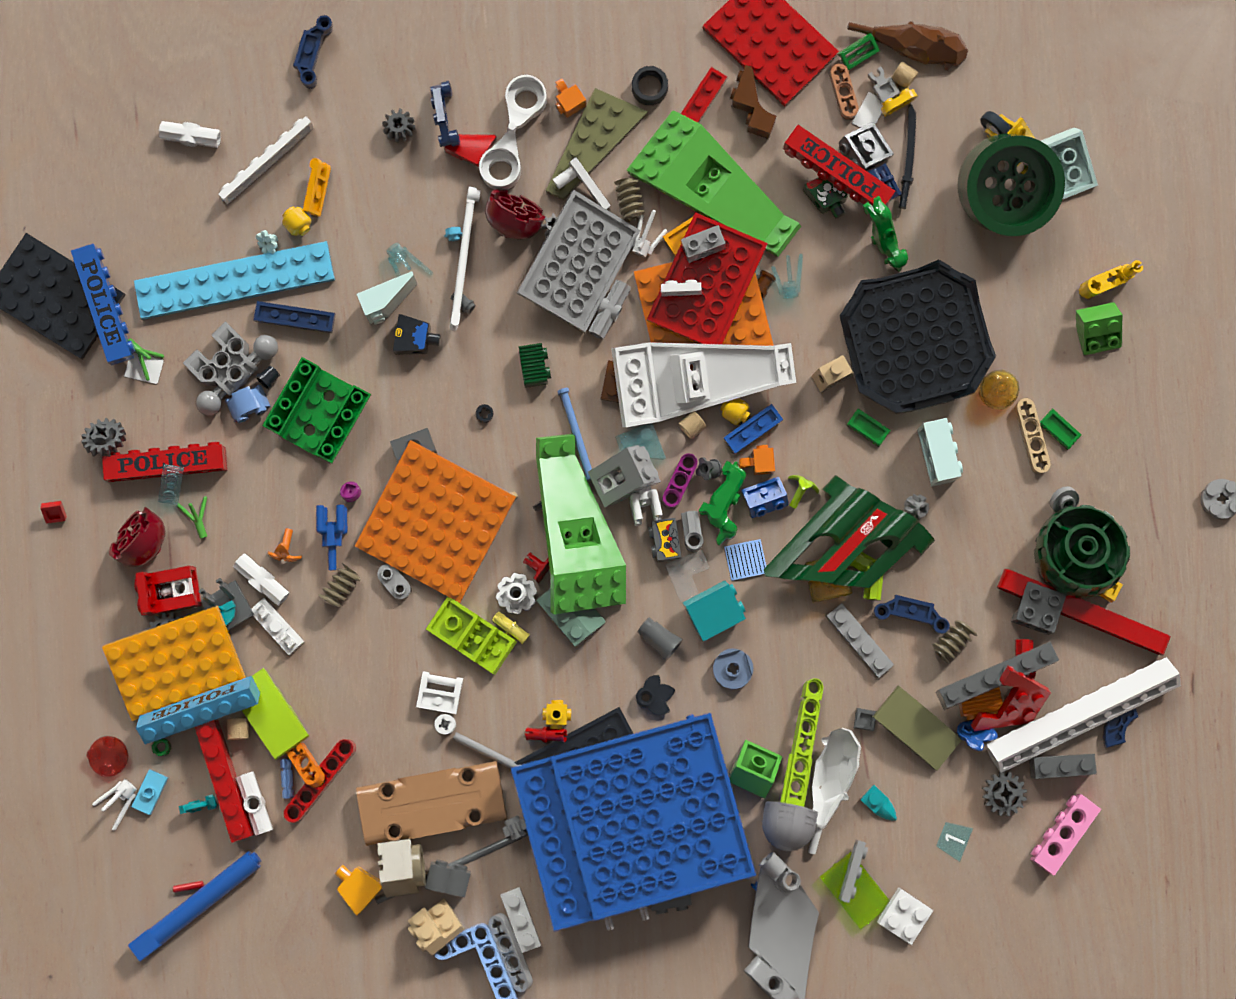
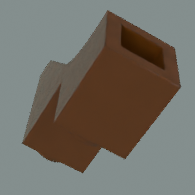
[730,65,777,139]

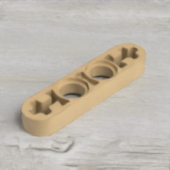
[1015,398,1051,474]

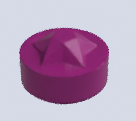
[340,481,361,502]

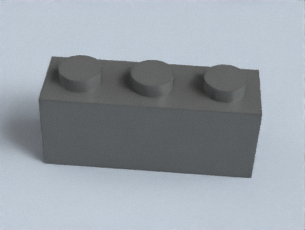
[1029,754,1097,779]

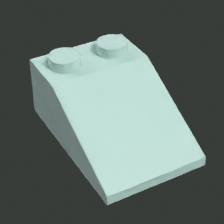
[1041,127,1098,199]
[357,271,417,324]

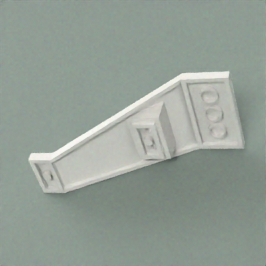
[611,343,796,427]

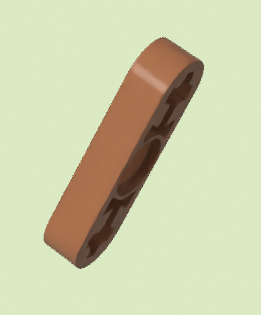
[830,64,859,120]

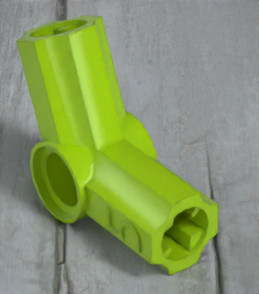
[850,552,884,601]

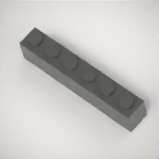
[936,642,1059,710]

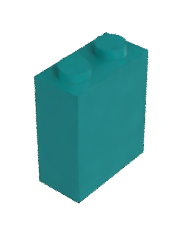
[682,580,746,641]

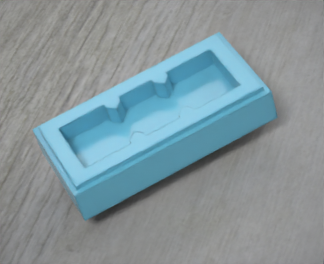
[131,769,169,815]

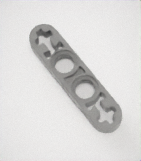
[488,913,533,992]

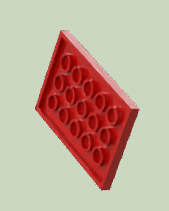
[702,0,839,106]
[647,212,768,345]

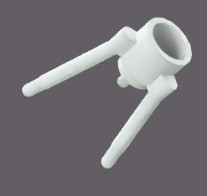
[632,210,667,258]
[92,779,137,831]

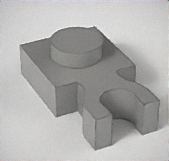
[867,67,900,103]

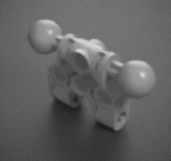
[183,321,278,415]

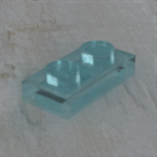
[158,464,184,505]

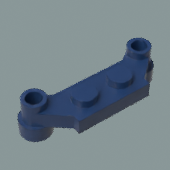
[293,15,333,89]
[430,81,460,147]
[873,595,950,634]

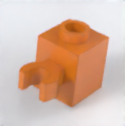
[555,78,586,118]
[739,445,775,475]

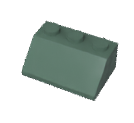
[536,589,606,648]

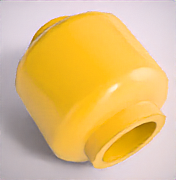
[282,207,311,236]
[720,398,751,425]

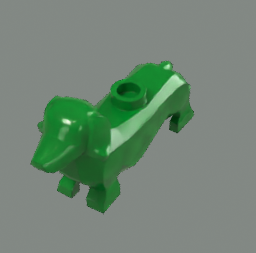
[863,196,908,271]
[699,461,746,546]

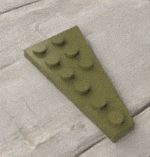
[546,88,648,200]

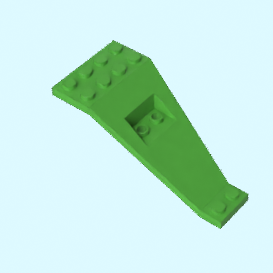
[627,110,801,257]
[536,434,626,614]

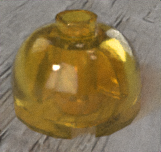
[979,370,1020,410]

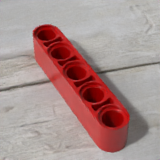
[284,739,356,822]

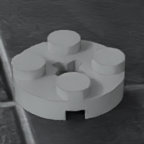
[1201,479,1236,519]

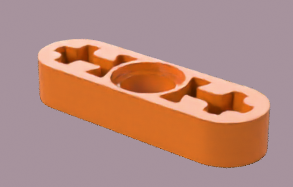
[286,742,325,788]

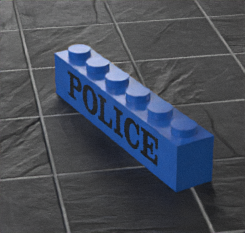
[71,243,135,366]

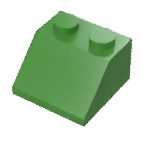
[729,740,782,799]

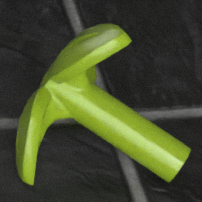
[788,475,820,509]

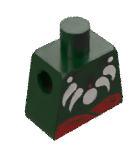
[803,177,848,219]

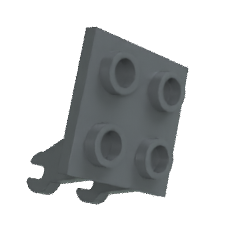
[199,578,254,630]

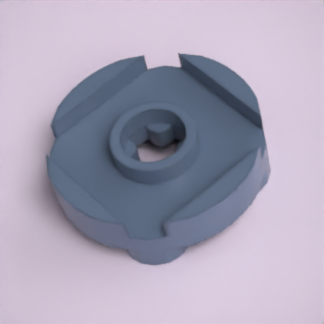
[713,649,754,689]

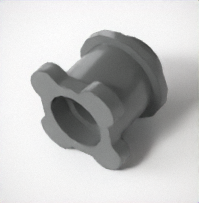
[696,457,722,480]

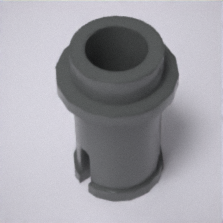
[450,292,476,314]

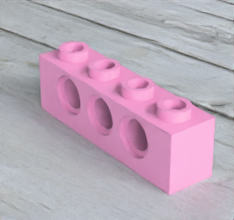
[1030,794,1101,875]

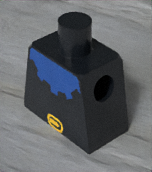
[393,314,441,355]

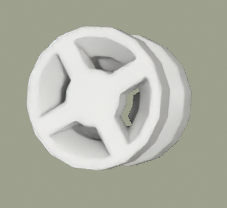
[435,714,456,734]

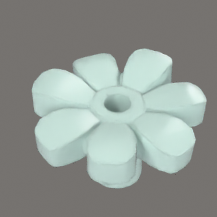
[256,230,278,254]

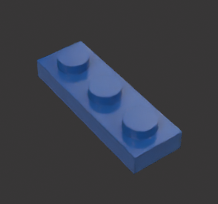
[723,404,783,454]

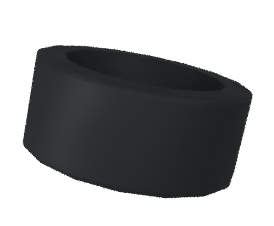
[632,66,668,106]

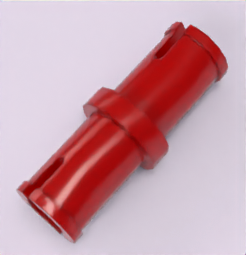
[525,727,567,743]

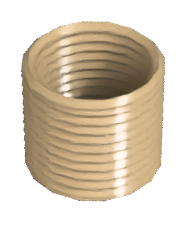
[891,62,918,89]
[679,411,706,439]
[226,718,249,740]

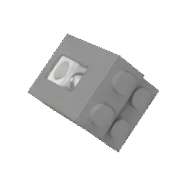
[588,445,661,508]

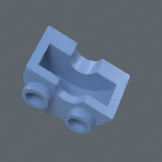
[225,385,271,423]

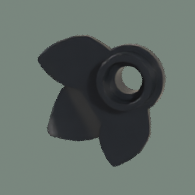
[636,675,675,715]

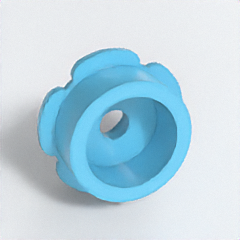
[444,227,463,241]

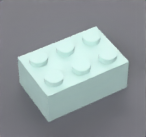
[917,418,963,487]

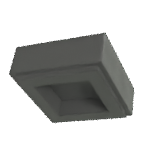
[853,708,877,731]

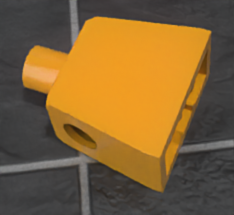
[335,865,382,915]

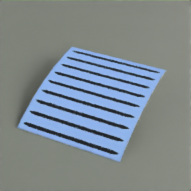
[724,539,766,581]

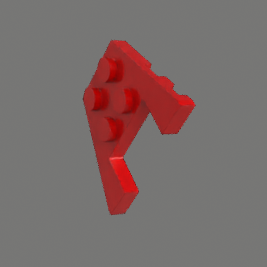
[971,666,1051,731]

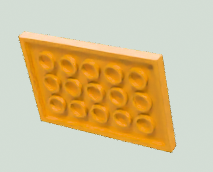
[102,606,246,721]

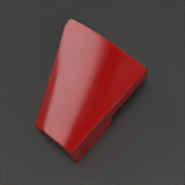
[444,134,497,167]

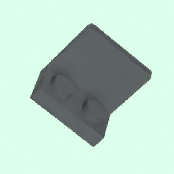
[1011,582,1066,635]

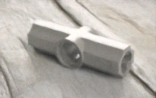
[589,280,631,340]

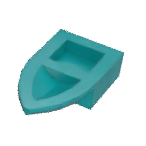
[860,785,897,821]

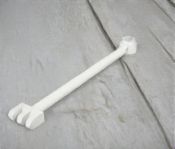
[450,187,480,331]

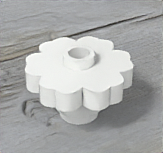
[496,573,537,614]

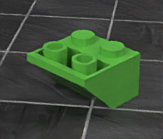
[1076,302,1123,355]

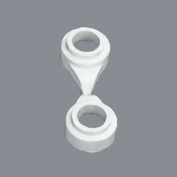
[479,75,547,190]

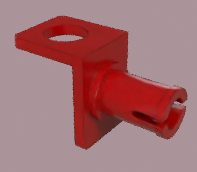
[523,552,550,583]

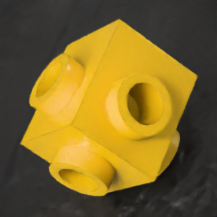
[542,700,571,729]

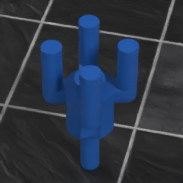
[316,505,348,571]

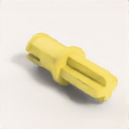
[492,611,530,644]

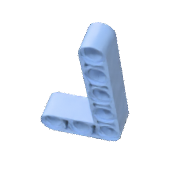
[434,923,518,999]

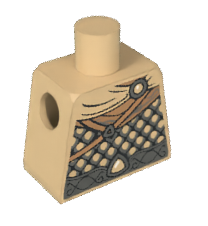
[811,356,854,393]

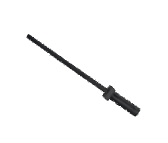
[898,104,916,209]

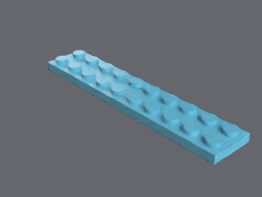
[134,241,335,320]

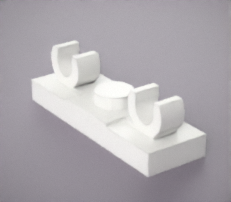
[252,598,304,656]

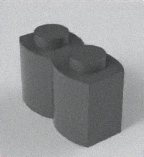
[425,860,471,897]

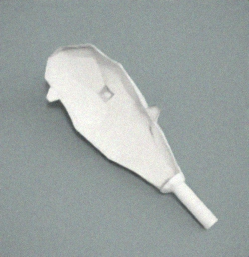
[808,728,861,854]

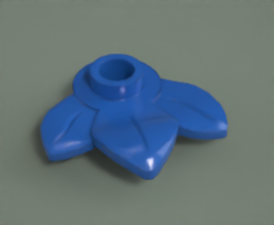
[957,719,998,751]

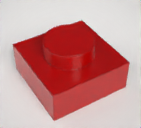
[40,501,67,524]

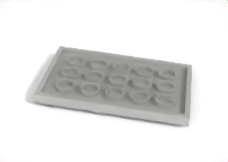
[516,190,641,333]

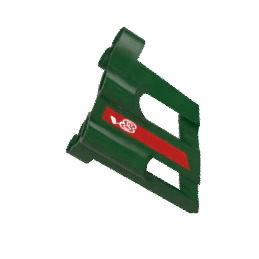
[764,475,935,588]

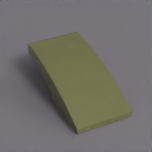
[873,686,962,771]

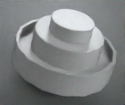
[1050,486,1080,513]

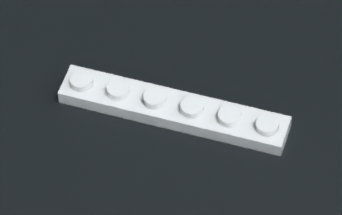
[219,116,314,205]

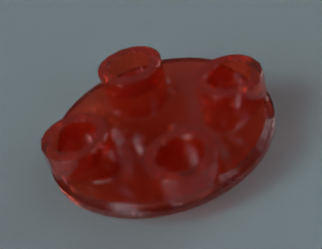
[87,736,128,777]

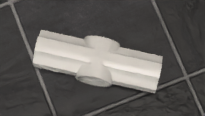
[159,121,221,148]
[233,554,290,606]
[236,771,273,836]

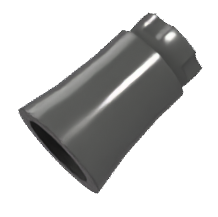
[637,617,683,661]

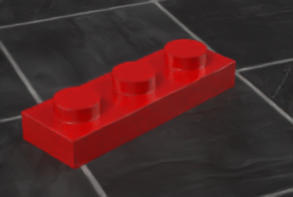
[681,67,728,123]

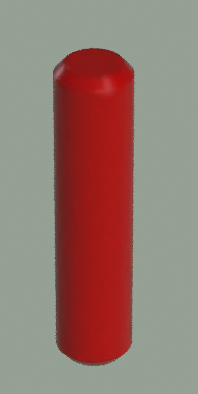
[173,881,204,893]

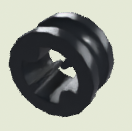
[476,404,493,423]

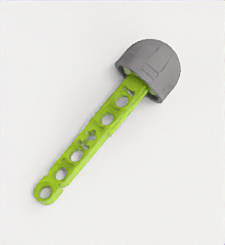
[762,678,823,851]

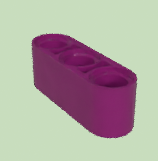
[662,453,698,509]

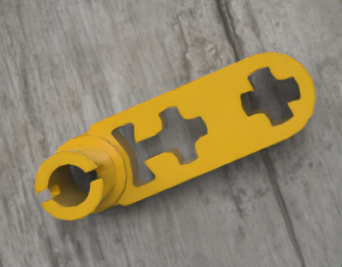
[1079,260,1143,299]

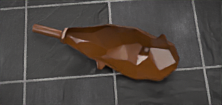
[847,21,968,71]

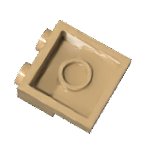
[408,899,465,955]

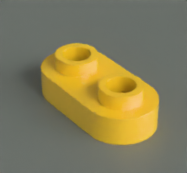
[880,88,918,117]

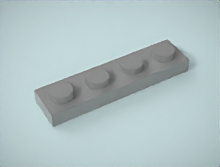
[826,603,894,678]

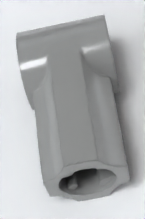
[681,511,703,552]

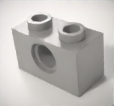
[681,225,726,263]

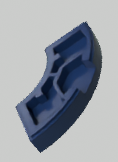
[1103,708,1139,748]

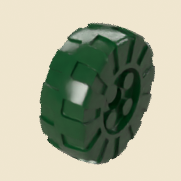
[1034,505,1130,598]

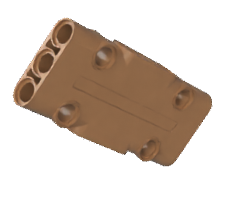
[356,761,507,846]

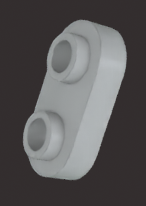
[377,564,411,600]

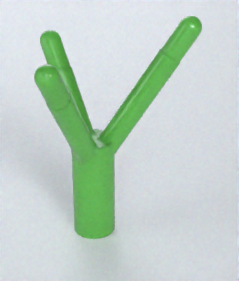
[128,338,164,381]
[176,496,207,539]

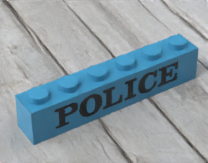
[136,676,260,744]

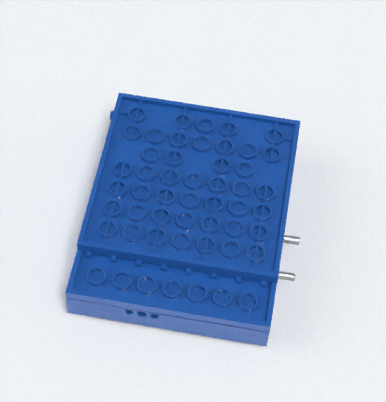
[511,713,756,931]

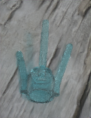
[386,243,433,277]
[771,254,803,299]

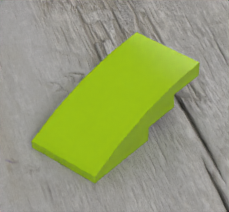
[426,596,517,675]
[242,668,309,760]

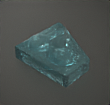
[615,423,666,460]

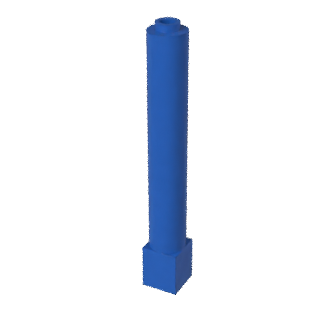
[128,851,261,961]

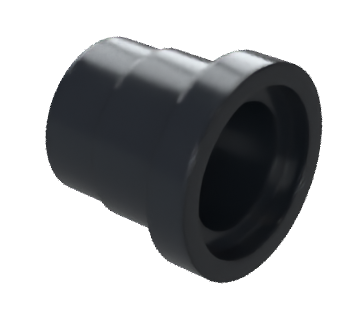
[255,365,280,390]

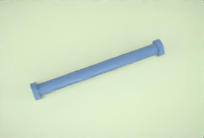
[557,388,592,481]

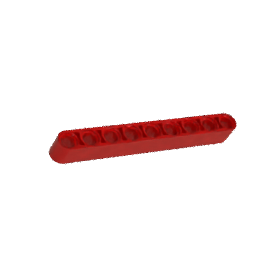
[997,569,1171,656]

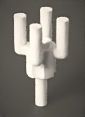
[630,486,663,526]

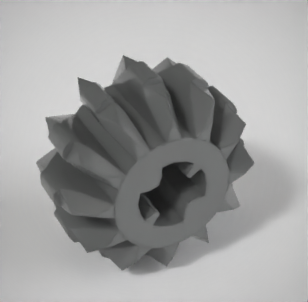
[382,109,416,143]

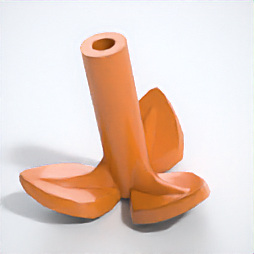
[267,528,302,562]

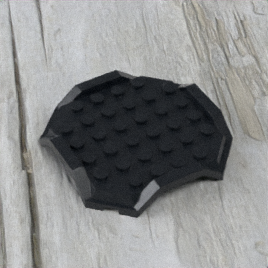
[840,259,996,414]

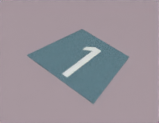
[936,822,973,862]

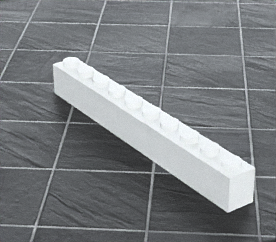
[986,657,1181,773]

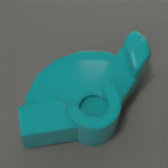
[218,600,236,626]
[178,794,217,814]

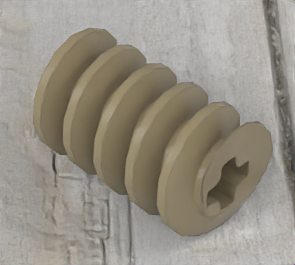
[614,178,645,222]
[318,563,361,607]
[932,620,977,664]

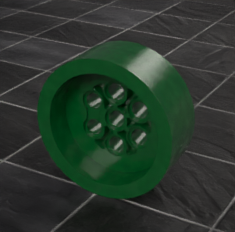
[957,134,1065,236]

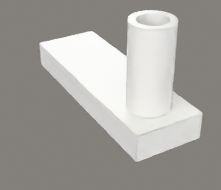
[553,158,611,209]

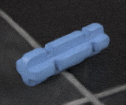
[280,759,294,799]

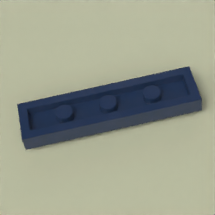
[254,301,336,333]

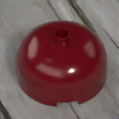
[485,189,546,240]
[109,507,166,567]

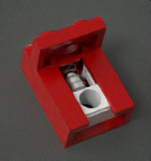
[134,566,202,616]

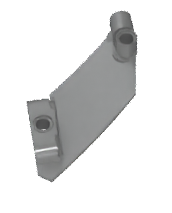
[744,852,819,999]

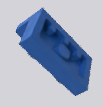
[742,476,789,518]

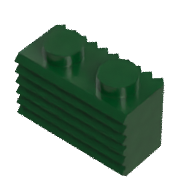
[518,343,551,388]

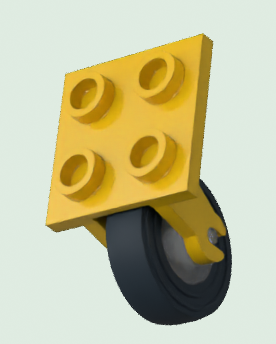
[980,111,1035,167]

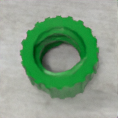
[151,738,172,756]

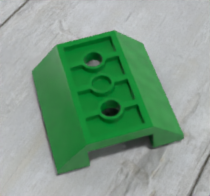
[262,357,371,464]

